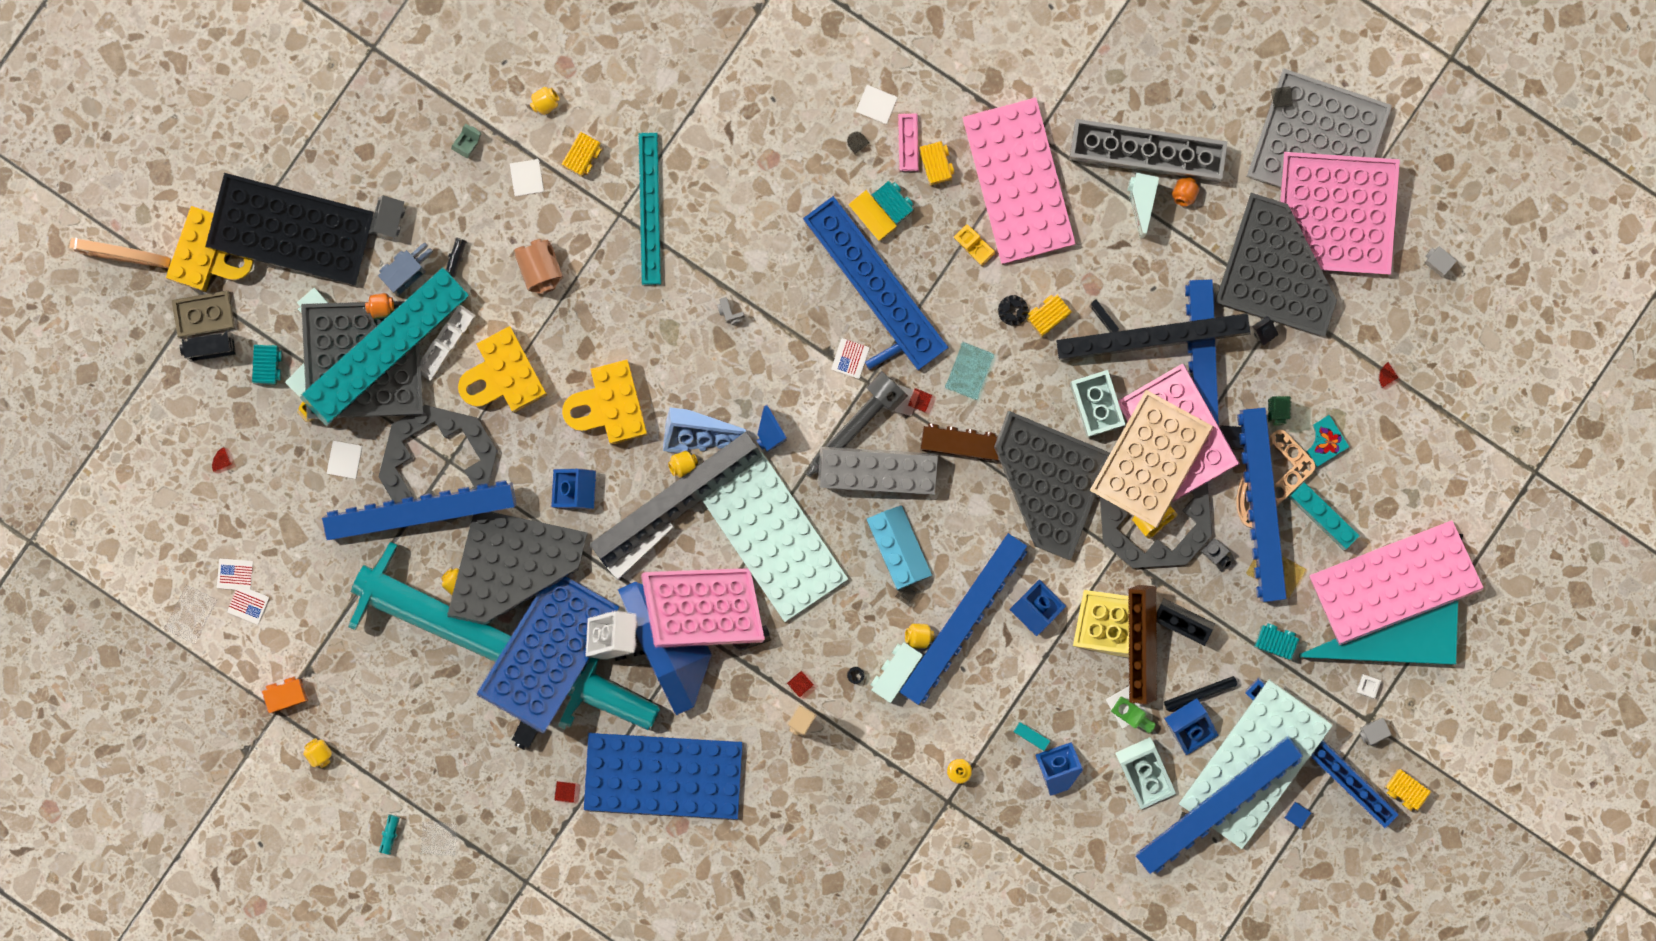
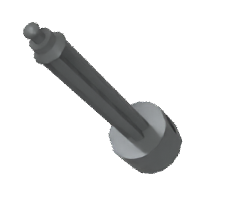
[806,371,908,477]

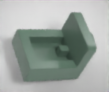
[451,124,481,158]

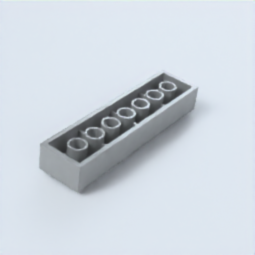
[1069,119,1227,182]

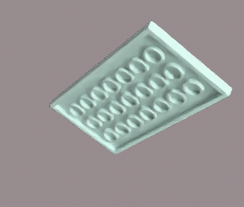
[702,453,848,622]
[1179,679,1333,849]

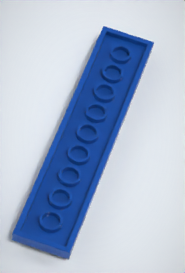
[803,196,948,371]

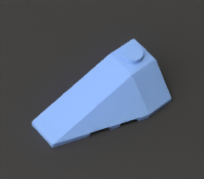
[663,407,746,453]

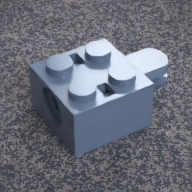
[378,243,433,297]

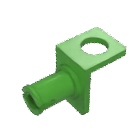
[1111,696,1155,733]

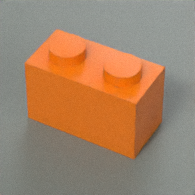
[262,677,308,713]

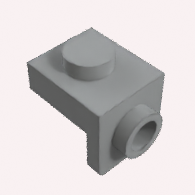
[717,297,745,324]

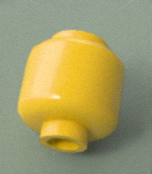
[530,87,560,115]
[668,450,698,478]
[441,568,459,595]
[905,623,934,649]
[303,738,332,768]
[947,759,972,784]

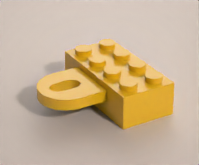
[166,206,253,293]
[458,326,547,413]
[562,359,648,445]

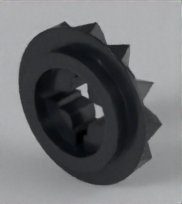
[998,295,1028,326]

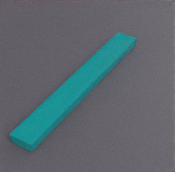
[638,132,661,285]

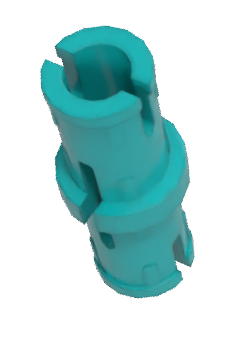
[379,814,400,855]

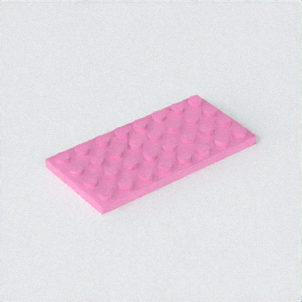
[962,97,1075,264]
[1309,521,1483,646]

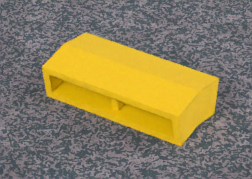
[848,190,897,241]

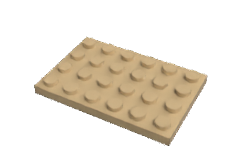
[1090,390,1214,528]

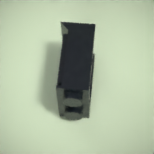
[179,330,236,362]

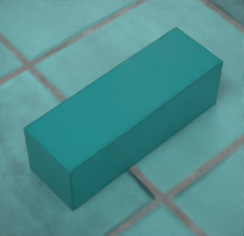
[1013,722,1050,751]

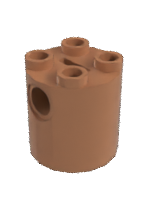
[514,239,564,294]

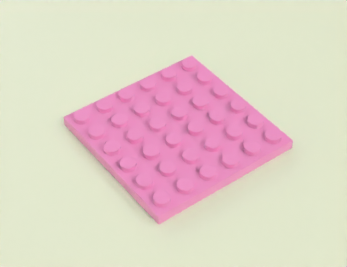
[1280,152,1400,274]

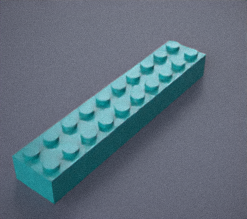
[300,267,469,426]

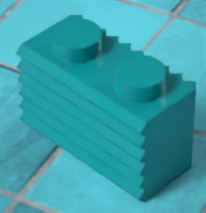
[872,181,914,226]
[252,345,282,385]
[1254,623,1299,660]

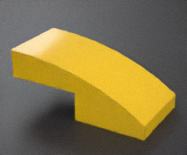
[954,224,995,266]

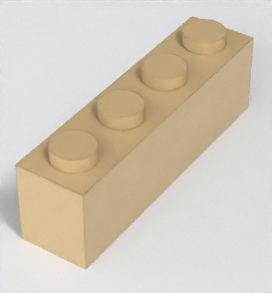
[787,705,816,736]

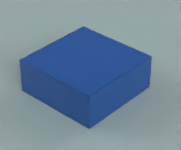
[1284,802,1311,829]

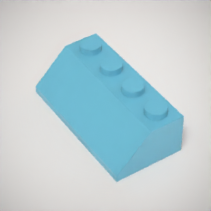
[866,505,932,591]

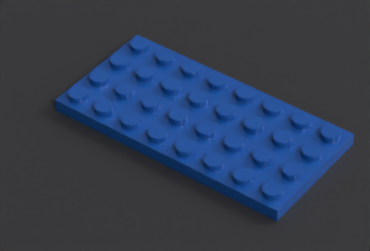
[476,577,619,734]
[584,733,742,819]

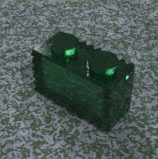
[1268,396,1292,426]

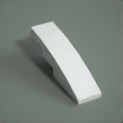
[420,305,476,381]

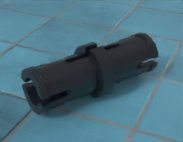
[445,237,467,278]

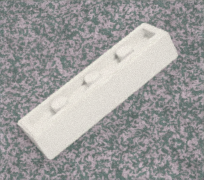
[607,523,674,580]

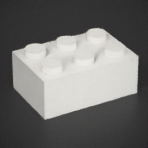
[586,611,637,659]

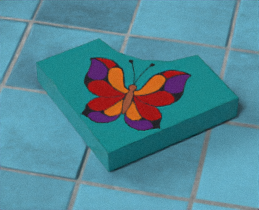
[1306,415,1349,467]

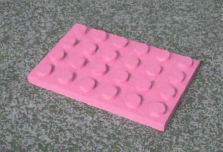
[1118,364,1239,502]
[641,568,765,647]

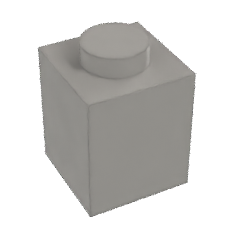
[1424,246,1457,277]
[1359,718,1392,745]

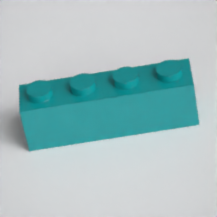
[1288,482,1360,551]

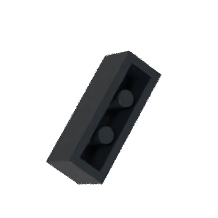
[1157,598,1215,646]

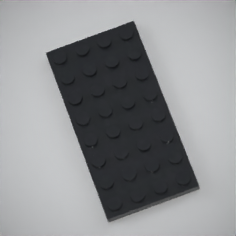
[205,173,374,286]

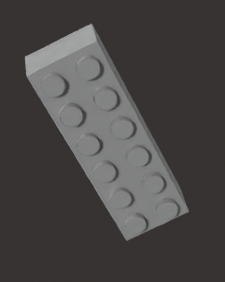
[818,447,938,494]

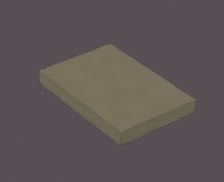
[172,290,235,338]

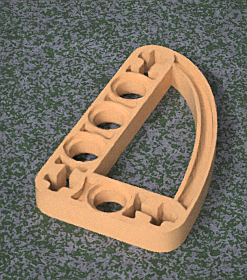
[69,238,171,268]
[1236,430,1315,528]

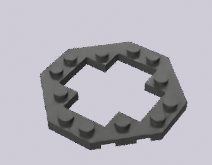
[378,405,497,523]
[1099,482,1212,568]

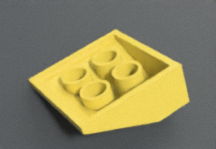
[1073,590,1129,658]

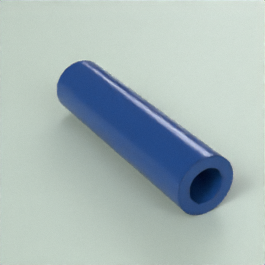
[865,343,902,370]

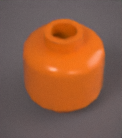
[1172,177,1200,207]
[365,293,395,319]

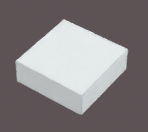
[1356,674,1381,699]

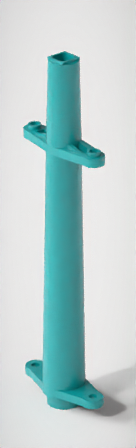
[348,542,660,730]

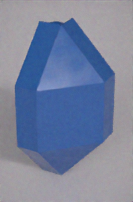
[618,582,712,715]

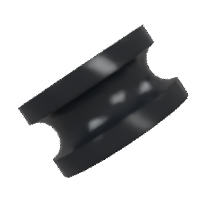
[847,667,864,684]

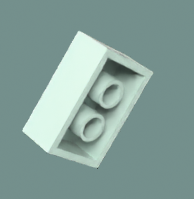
[1070,370,1125,438]

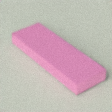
[898,114,919,172]

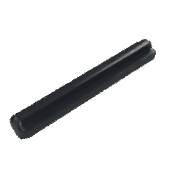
[1164,676,1237,711]

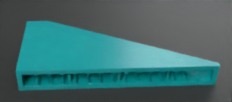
[1299,600,1458,665]

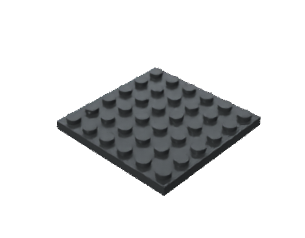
[301,301,423,419]

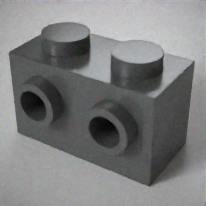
[369,195,405,240]

